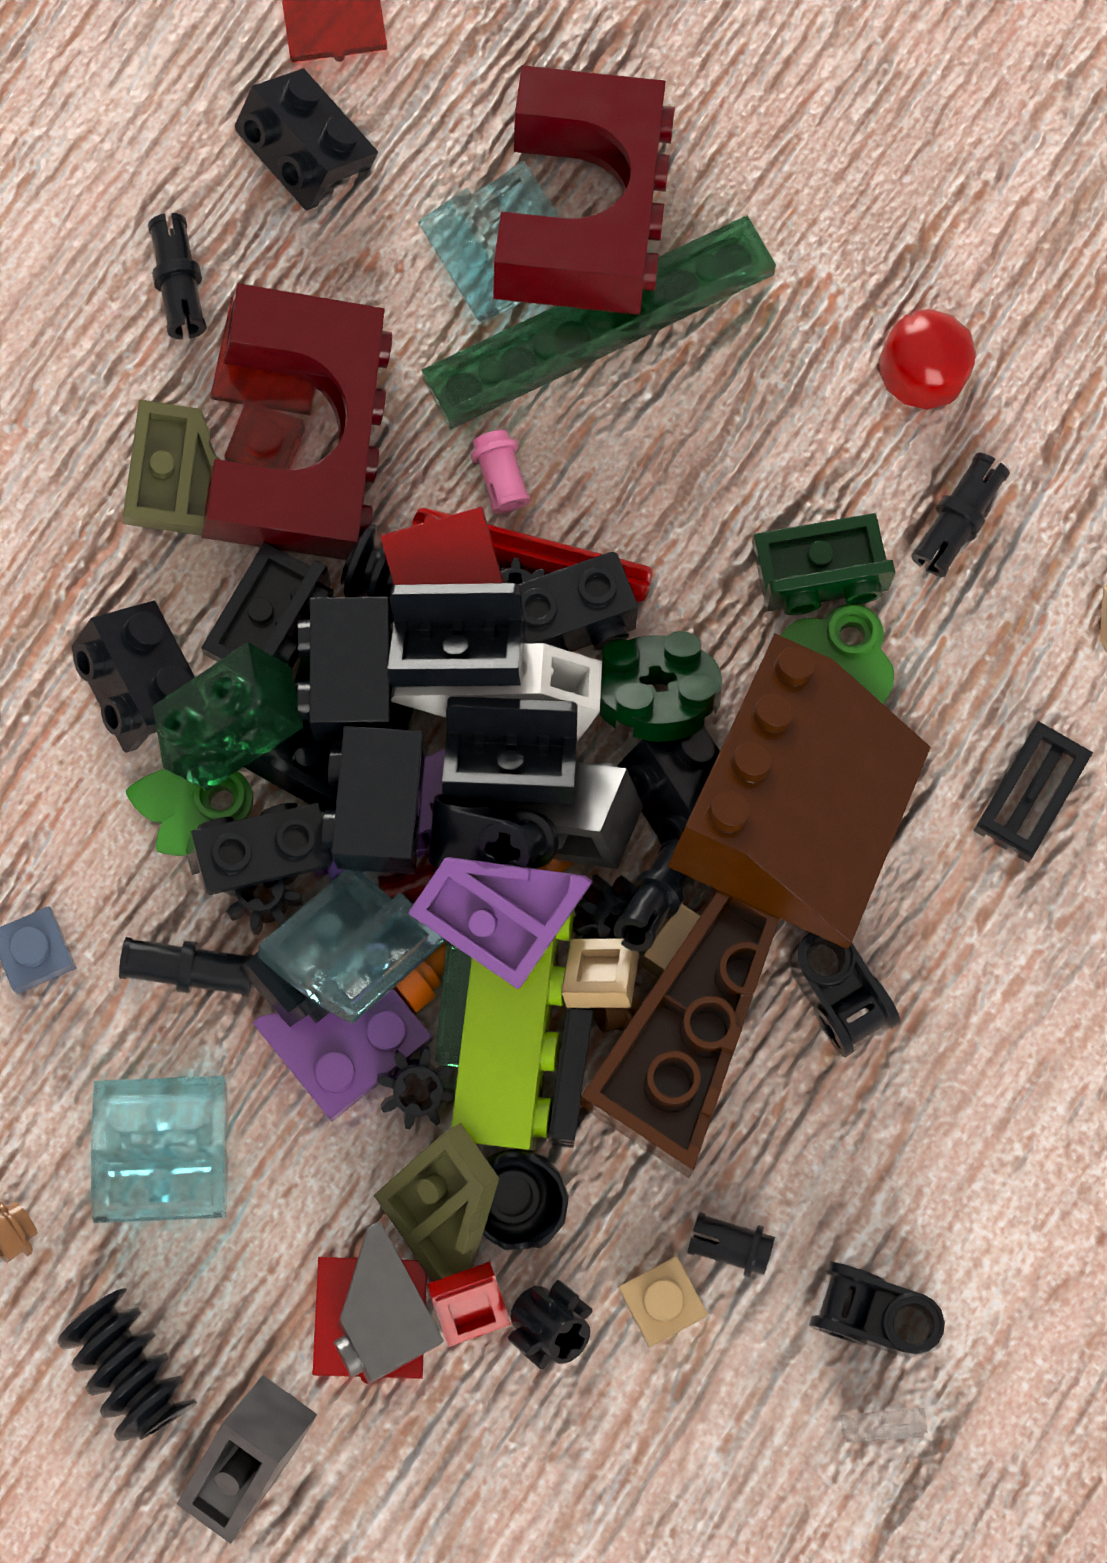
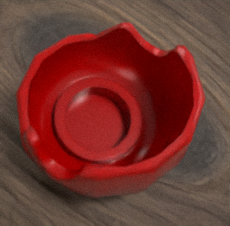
[878,309,977,410]

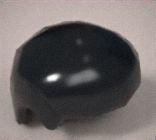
[483,1149,569,1250]

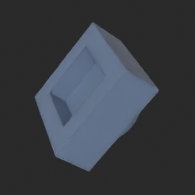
[0,906,77,994]

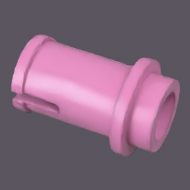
[471,430,531,514]

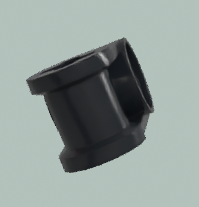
[428,793,559,869]
[790,932,901,1057]
[809,1261,945,1358]

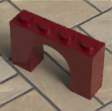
[493,65,675,315]
[201,283,392,560]

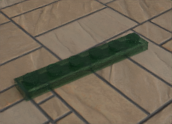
[421,215,776,430]

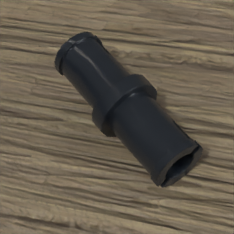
[148,213,207,339]
[911,452,1010,577]
[613,839,690,952]
[119,937,253,997]

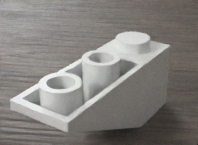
[391,643,602,742]

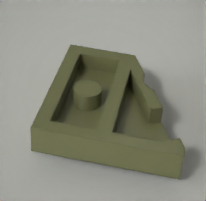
[122,399,220,536]
[373,1123,499,1281]

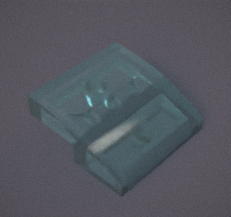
[417,160,561,322]
[258,870,447,1024]
[91,1076,228,1223]

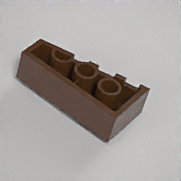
[580,890,780,1178]

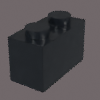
[298,597,391,741]
[322,726,426,874]

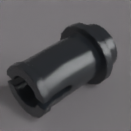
[687,1212,775,1278]

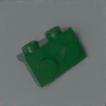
[752,513,896,615]

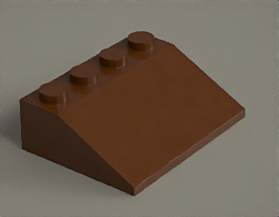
[667,633,931,949]

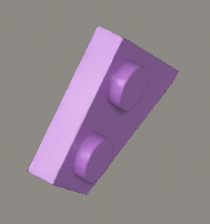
[408,857,593,989]
[252,987,433,1122]

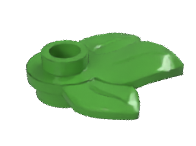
[780,604,894,704]
[126,731,254,856]

